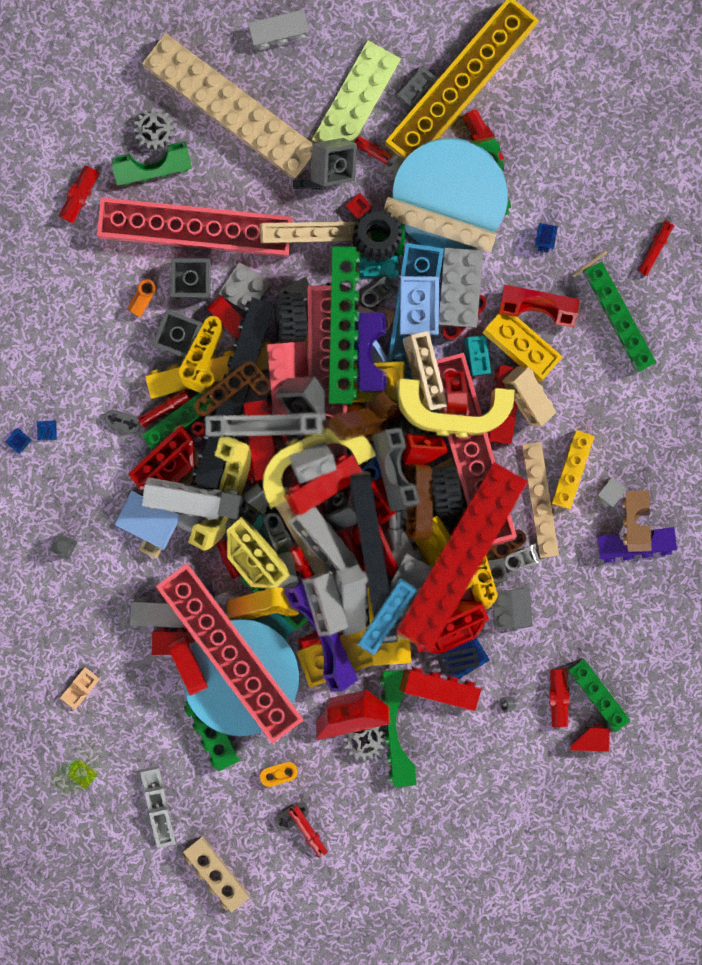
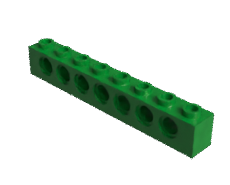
[329,247,360,404]

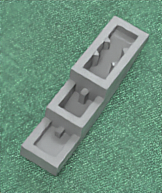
[140,766,176,848]

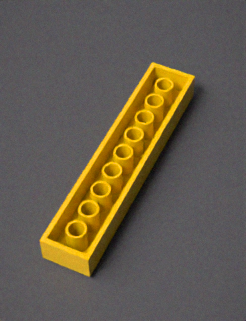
[385,0,539,160]

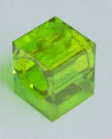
[68,759,99,790]

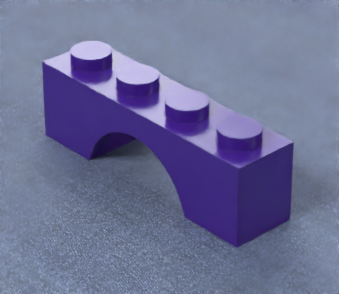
[356,312,387,393]
[596,527,677,563]

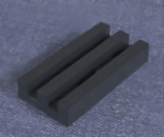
[438,647,479,674]

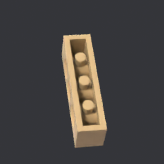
[403,331,448,412]
[183,836,250,913]

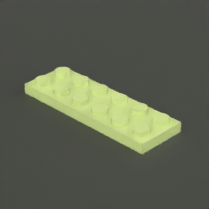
[312,40,401,143]

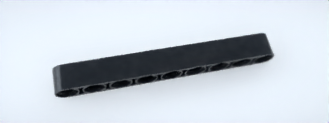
[350,472,398,645]

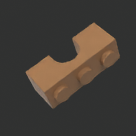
[622,490,652,552]

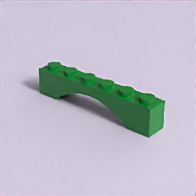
[380,669,417,787]

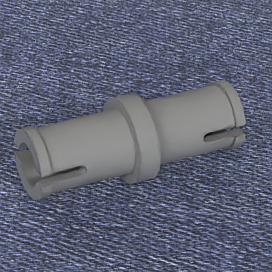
[388,510,403,550]

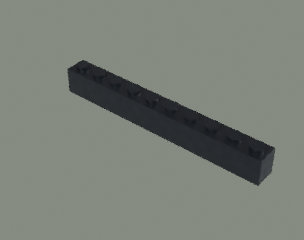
[192,297,274,489]

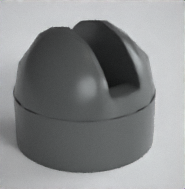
[500,696,516,712]

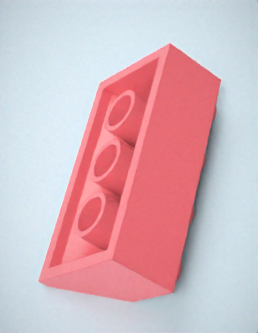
[267,341,308,415]

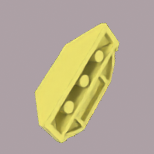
[227,517,290,588]

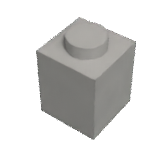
[596,477,627,508]

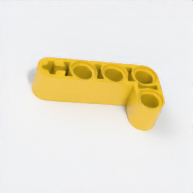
[179,316,224,394]
[471,556,497,610]
[226,588,299,621]

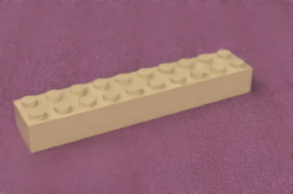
[142,33,312,180]

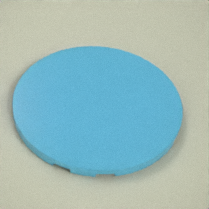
[393,138,508,252]
[183,619,299,736]

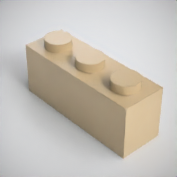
[503,367,556,427]

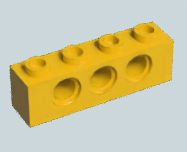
[551,430,595,510]

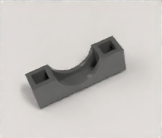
[372,428,420,511]

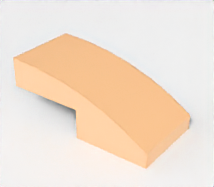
[60,667,100,711]

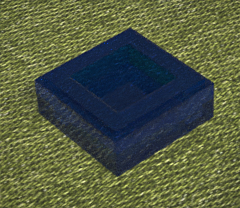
[37,420,57,441]
[5,427,32,455]

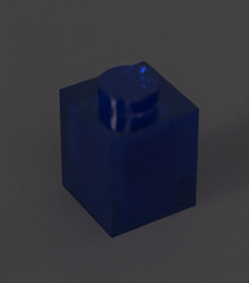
[534,223,558,253]

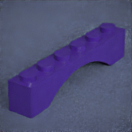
[284,578,358,692]

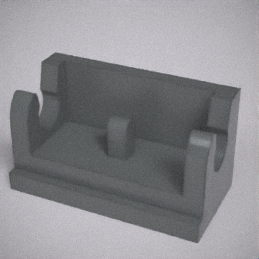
[395,66,437,108]

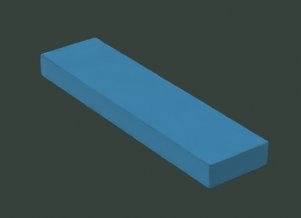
[358,579,417,655]

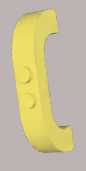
[396,379,514,438]
[263,428,376,508]
[188,436,251,551]

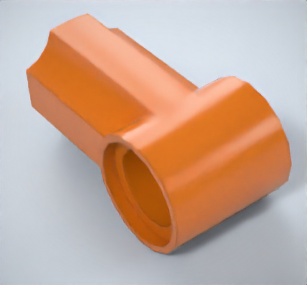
[126,279,157,317]

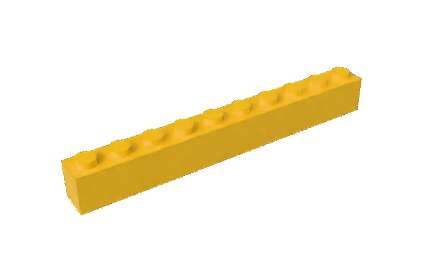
[145,331,308,400]

